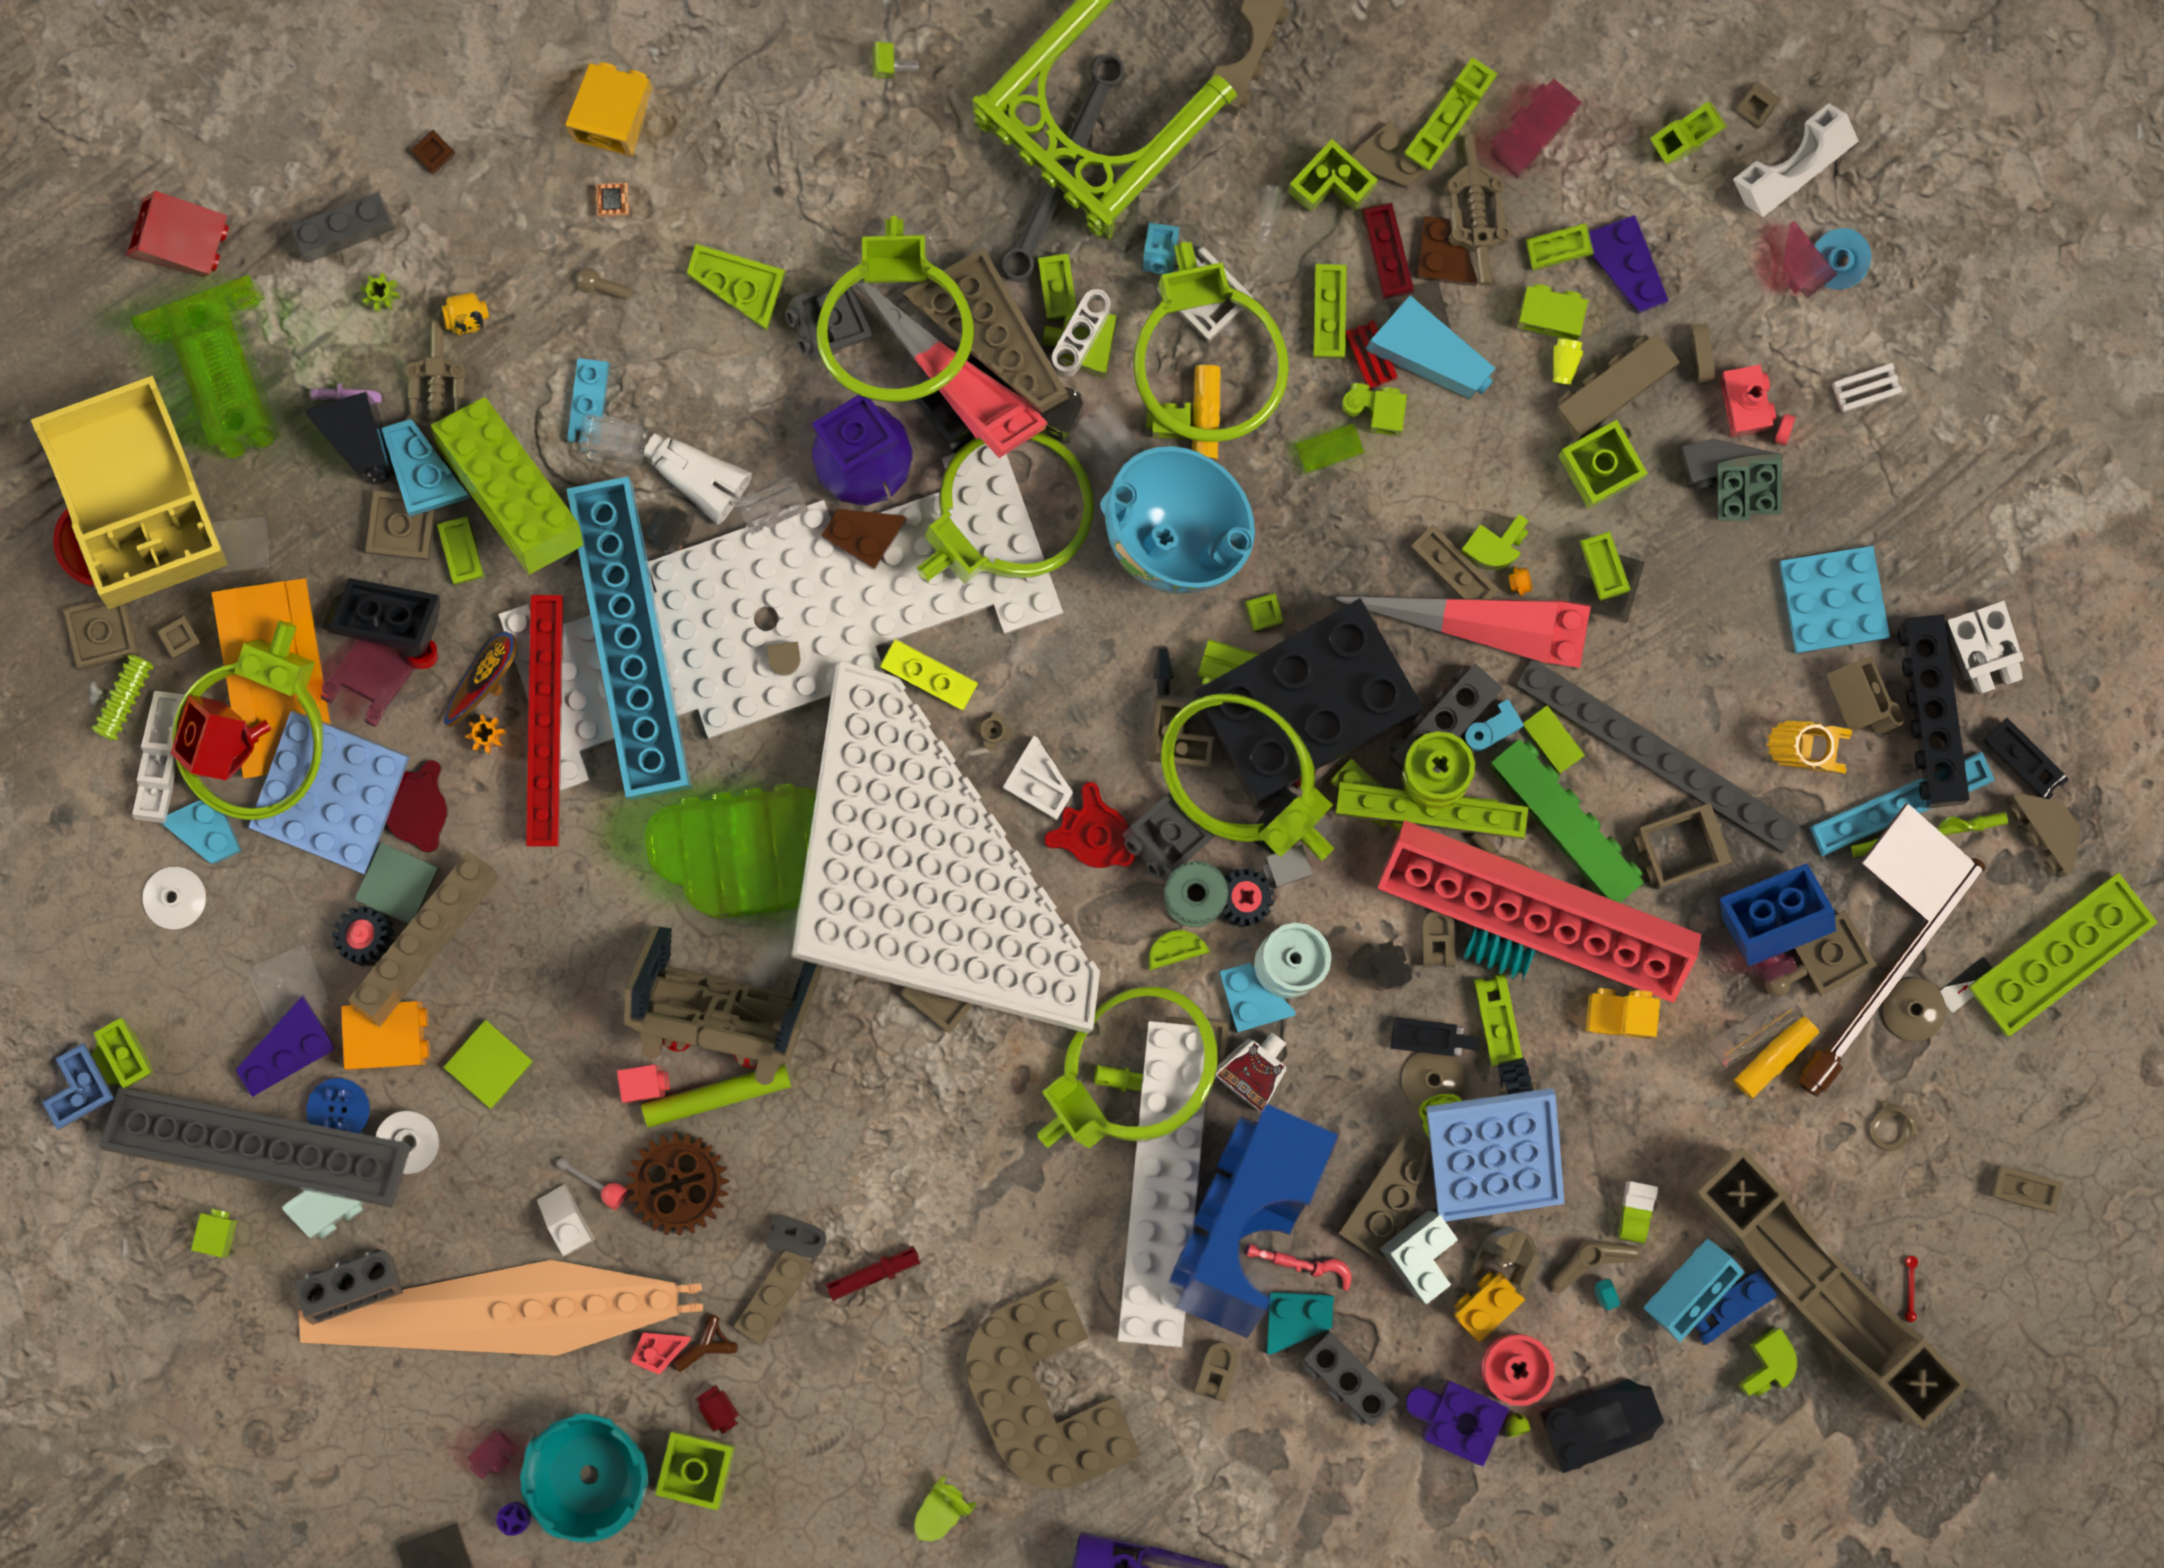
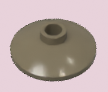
[1882,978,1946,1041]
[1401,1052,1465,1108]

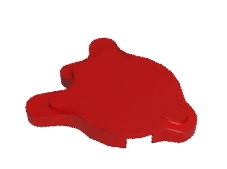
[1044,782,1135,868]

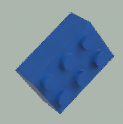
[1720,863,1836,967]

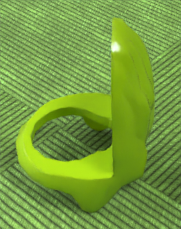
[914,1475,977,1542]

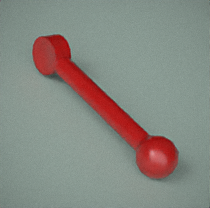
[1904,1256,1918,1323]

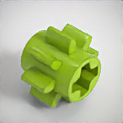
[360,272,401,313]

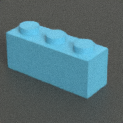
[1643,1238,1745,1342]

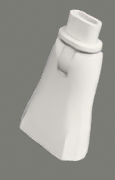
[642,433,752,525]

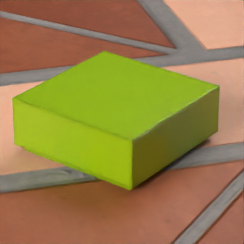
[1245,593,1284,632]

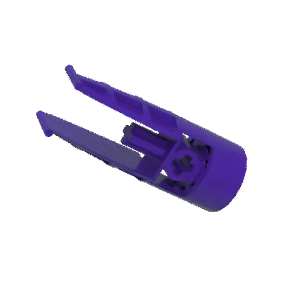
[1071,1532,1227,1568]

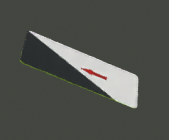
[1940,957,1993,1013]

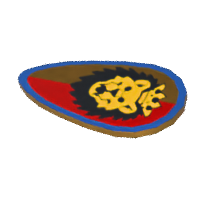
[444,631,517,727]

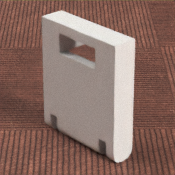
[1157,246,1253,343]

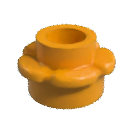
[1509,566,1533,597]

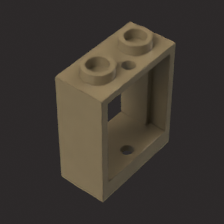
[1633,803,1732,889]

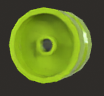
[1401,731,1475,809]

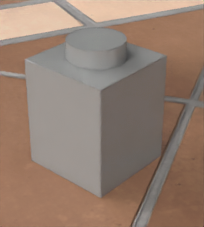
[1262,844,1312,889]

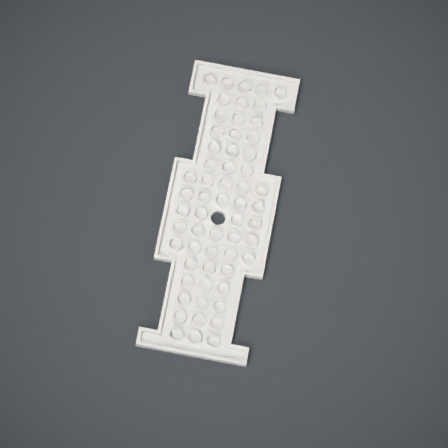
[499,444,1063,792]

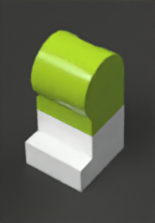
[1618,1181,1658,1244]

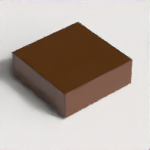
[411,130,456,175]

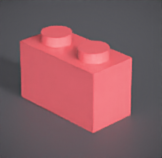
[617,1065,670,1103]

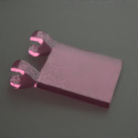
[321,640,416,727]

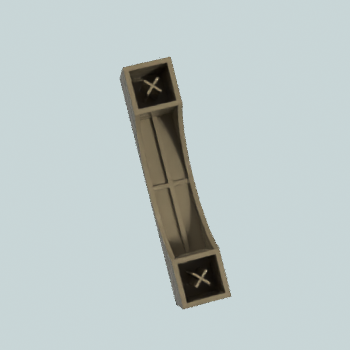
[1686,1148,1970,1430]

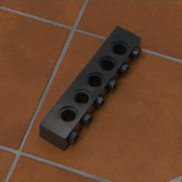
[1898,614,1970,809]

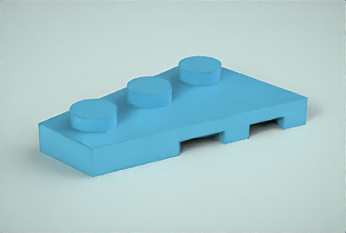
[381,419,470,517]

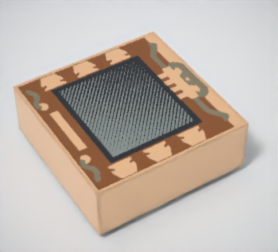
[596,183,630,217]

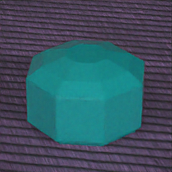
[1594,1278,1620,1311]

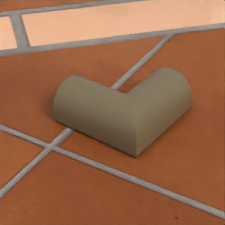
[1148,698,1215,769]

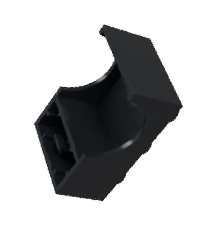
[1192,598,1424,808]

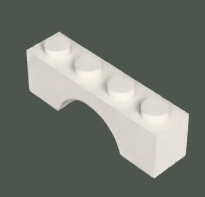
[1733,103,1859,217]

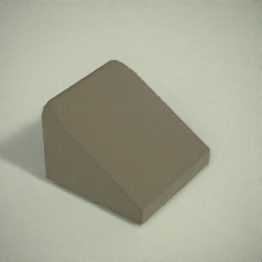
[1735,82,1781,128]

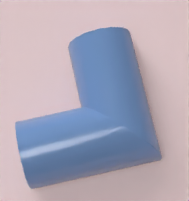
[42,1043,115,1130]

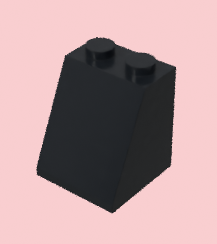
[305,392,395,485]

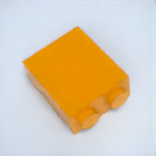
[341,1001,430,1070]

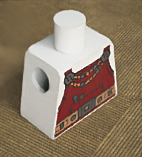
[1215,1032,1286,1112]

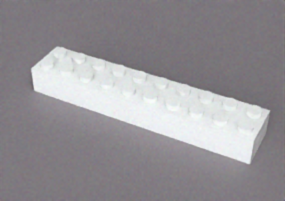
[1118,1021,1205,1347]

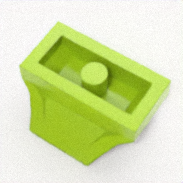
[92,1018,154,1089]

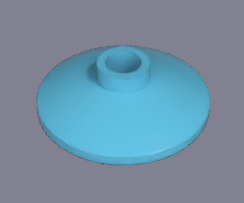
[1810,228,1872,290]

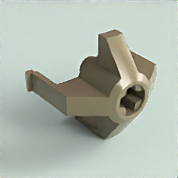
[1469,1226,1541,1297]

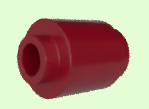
[695,1385,740,1434]

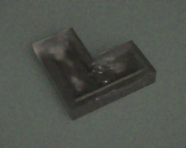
[1568,554,1645,623]

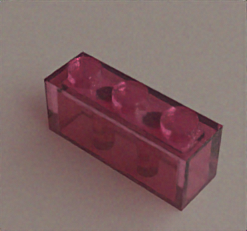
[1490,78,1582,178]

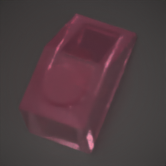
[1782,221,1837,298]

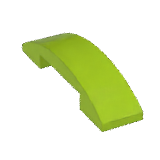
[1404,57,1498,172]

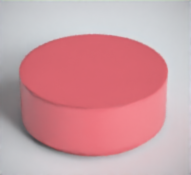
[1775,413,1796,446]

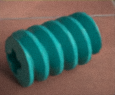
[1464,927,1535,980]

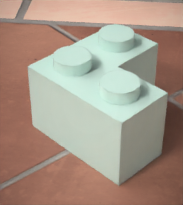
[1379,1210,1458,1304]

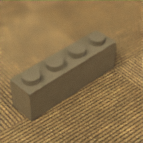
[1554,333,1680,441]

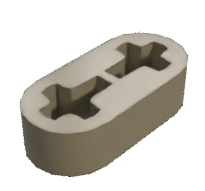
[1689,323,1715,383]

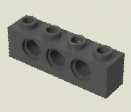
[1389,663,1503,771]

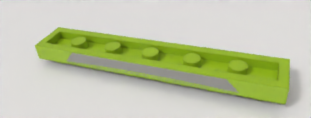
[1335,782,1528,840]

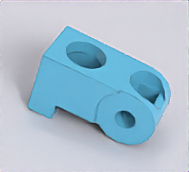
[1464,699,1524,752]

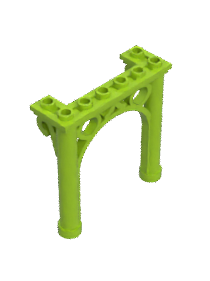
[972,0,1237,240]

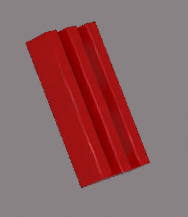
[1345,320,1398,390]

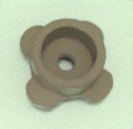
[975,712,1012,749]

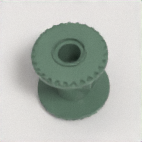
[1164,861,1228,927]

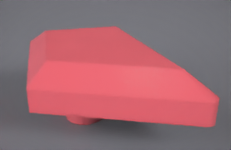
[630,1332,691,1375]

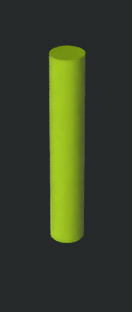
[641,1063,792,1128]

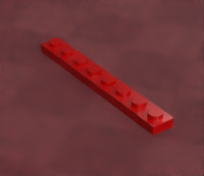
[526,595,564,847]

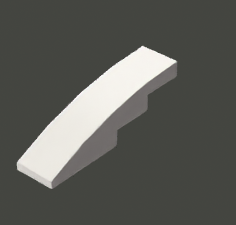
[132,691,185,823]

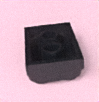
[322,578,441,657]
[1539,1379,1664,1473]

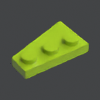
[687,244,786,331]

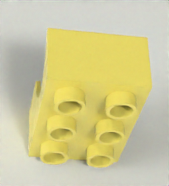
[31,376,228,609]

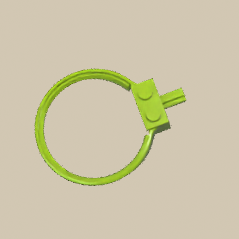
[817,216,974,402]
[1133,241,1289,442]
[916,432,1094,584]
[173,620,323,820]
[1161,694,1335,861]
[1037,987,1217,1149]

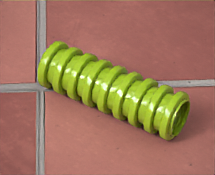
[91,654,154,741]

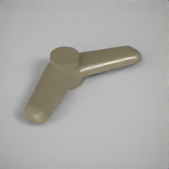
[1551,1240,1641,1293]

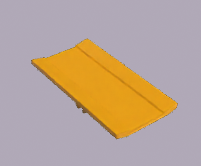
[211,578,331,779]

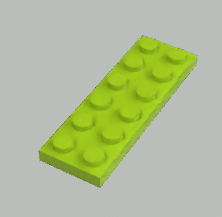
[1968,872,2158,1037]

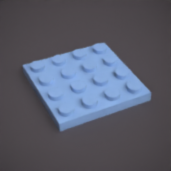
[248,710,410,874]
[1426,1088,1565,1222]

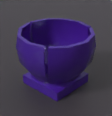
[811,395,913,506]

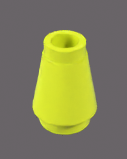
[1553,338,1584,385]

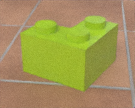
[1288,139,1378,213]

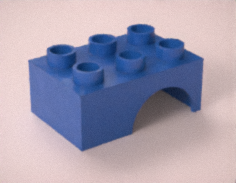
[1169,1104,1338,1338]

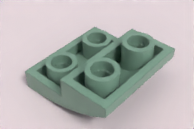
[1718,454,1782,521]

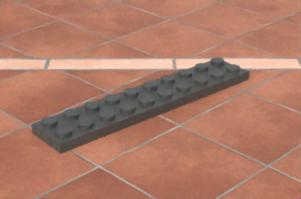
[99,1087,411,1208]

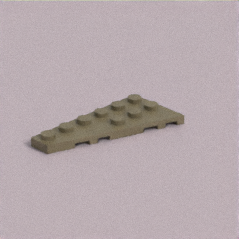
[902,248,1069,413]

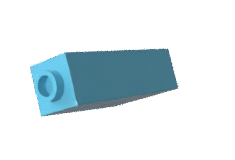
[1365,295,1496,399]

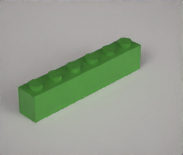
[1488,738,1644,903]

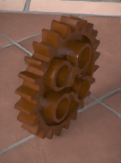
[626,1132,730,1236]

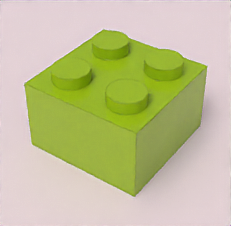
[1558,420,1648,510]
[655,1430,736,1511]

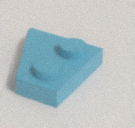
[162,793,242,864]
[1219,963,1296,1033]

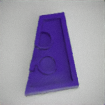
[1589,215,1669,314]
[236,994,336,1097]

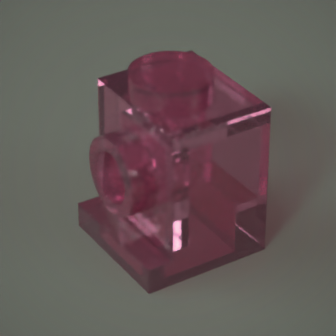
[467,1428,521,1480]

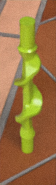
[1851,812,2008,858]

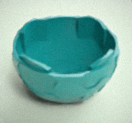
[520,1414,648,1544]

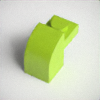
[1650,101,1727,164]
[1461,514,1529,571]
[1738,1327,1797,1397]

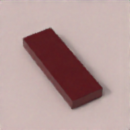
[1362,203,1414,300]

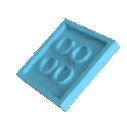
[1779,546,1890,654]

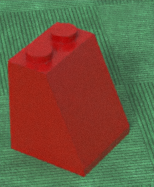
[126,191,229,277]

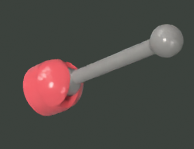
[556,1158,628,1211]

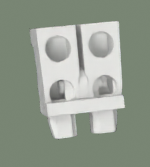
[1945,601,2024,695]

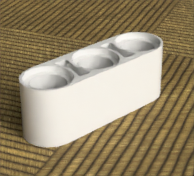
[1052,289,1110,377]

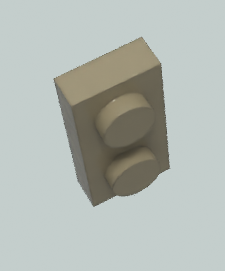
[1991,1166,2063,1213]

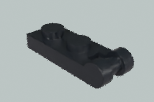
[1983,718,2069,799]

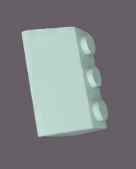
[282,1191,365,1239]

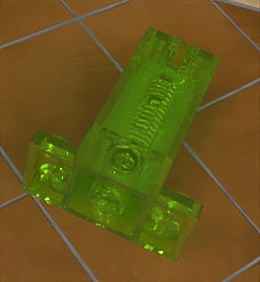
[130,275,281,459]

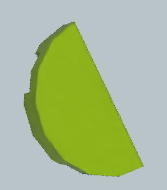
[1148,930,1210,971]

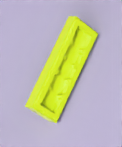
[880,638,978,710]

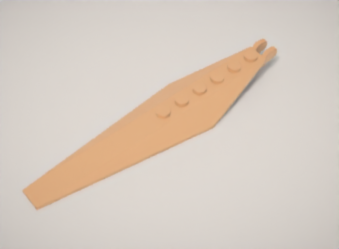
[298,1260,703,1356]

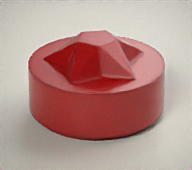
[406,640,439,669]

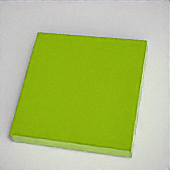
[443,1020,534,1109]

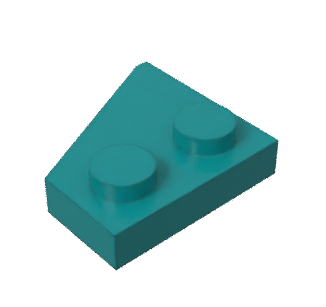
[1267,1292,1334,1354]

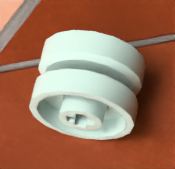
[1254,922,1331,999]

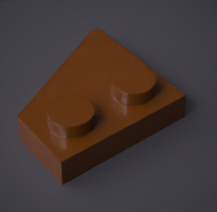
[1417,216,1478,286]
[821,509,907,570]

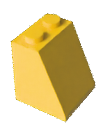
[565,62,653,157]

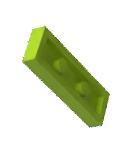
[1313,264,1347,359]

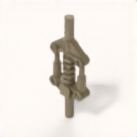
[1444,135,1511,286]
[404,321,468,458]

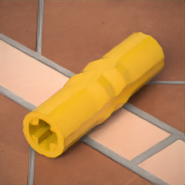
[1192,365,1221,461]
[1733,1014,1820,1099]

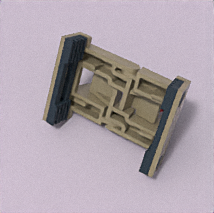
[624,926,823,1085]

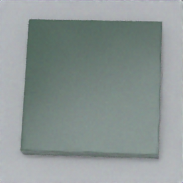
[354,843,440,924]

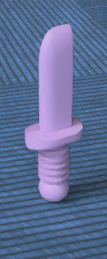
[308,383,382,403]

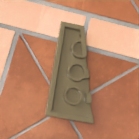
[1337,1127,1431,1268]

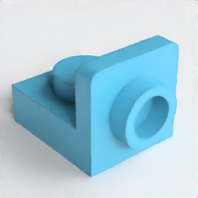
[1143,223,1180,274]

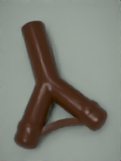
[673,1315,738,1372]

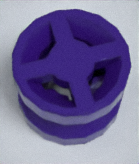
[496,1502,531,1536]

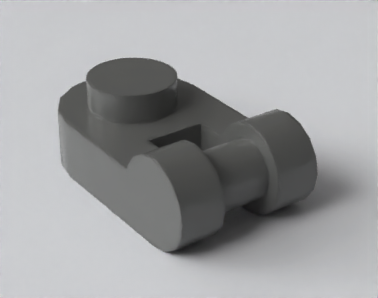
[766,1215,826,1258]

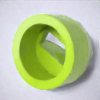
[1503,1413,1531,1438]

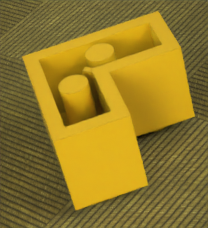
[1585,988,1660,1039]

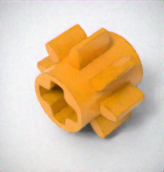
[465,714,506,754]

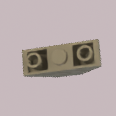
[2006,793,2081,878]

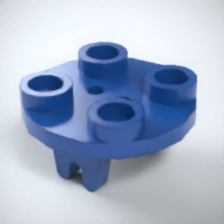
[306,1078,370,1134]

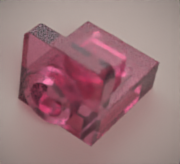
[1754,953,1798,982]

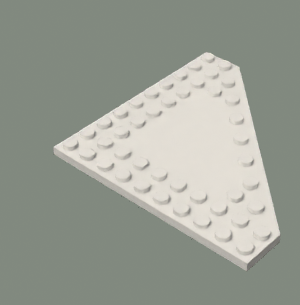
[792,661,1100,1033]

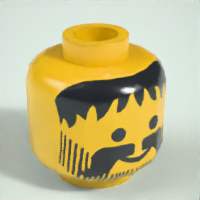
[441,292,489,336]

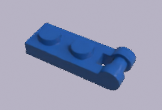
[1695,1269,1777,1345]

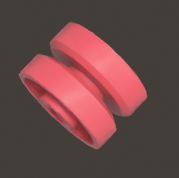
[1481,1334,1554,1406]

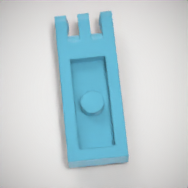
[567,358,610,445]

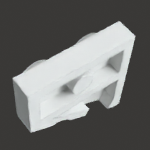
[1003,736,1073,820]

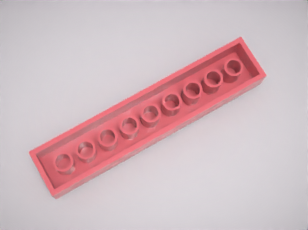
[1377,820,1701,1003]

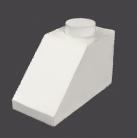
[537,1184,596,1256]

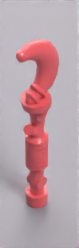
[1244,1244,1352,1291]

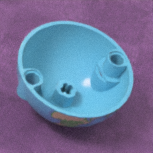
[1100,446,1255,594]

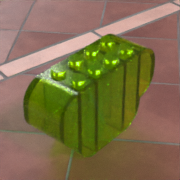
[645,783,817,918]

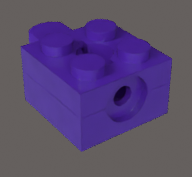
[1405,1379,1509,1467]

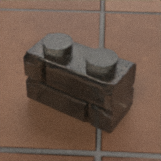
[1042,387,1084,444]
[1368,941,1412,992]

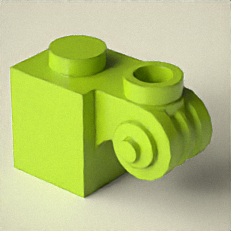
[1342,383,1407,437]

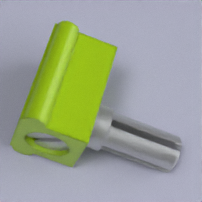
[873,41,919,78]

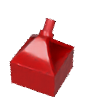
[170,694,271,781]

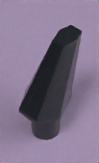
[1153,646,1174,695]

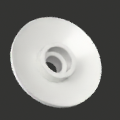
[143,867,206,930]
[376,1111,439,1174]

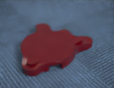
[386,760,448,853]

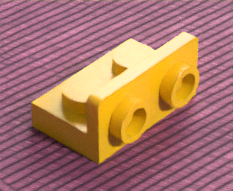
[1452,1271,1525,1343]

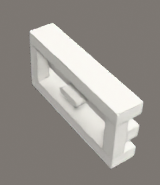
[1832,363,1903,413]

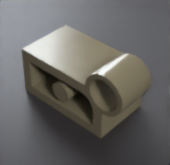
[1826,656,1905,734]

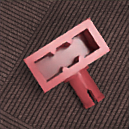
[1719,364,1776,438]

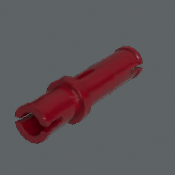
[826,1245,921,1302]

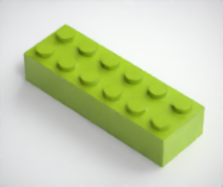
[431,397,584,575]

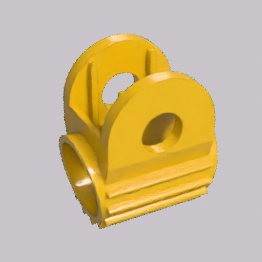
[1766,720,1853,774]

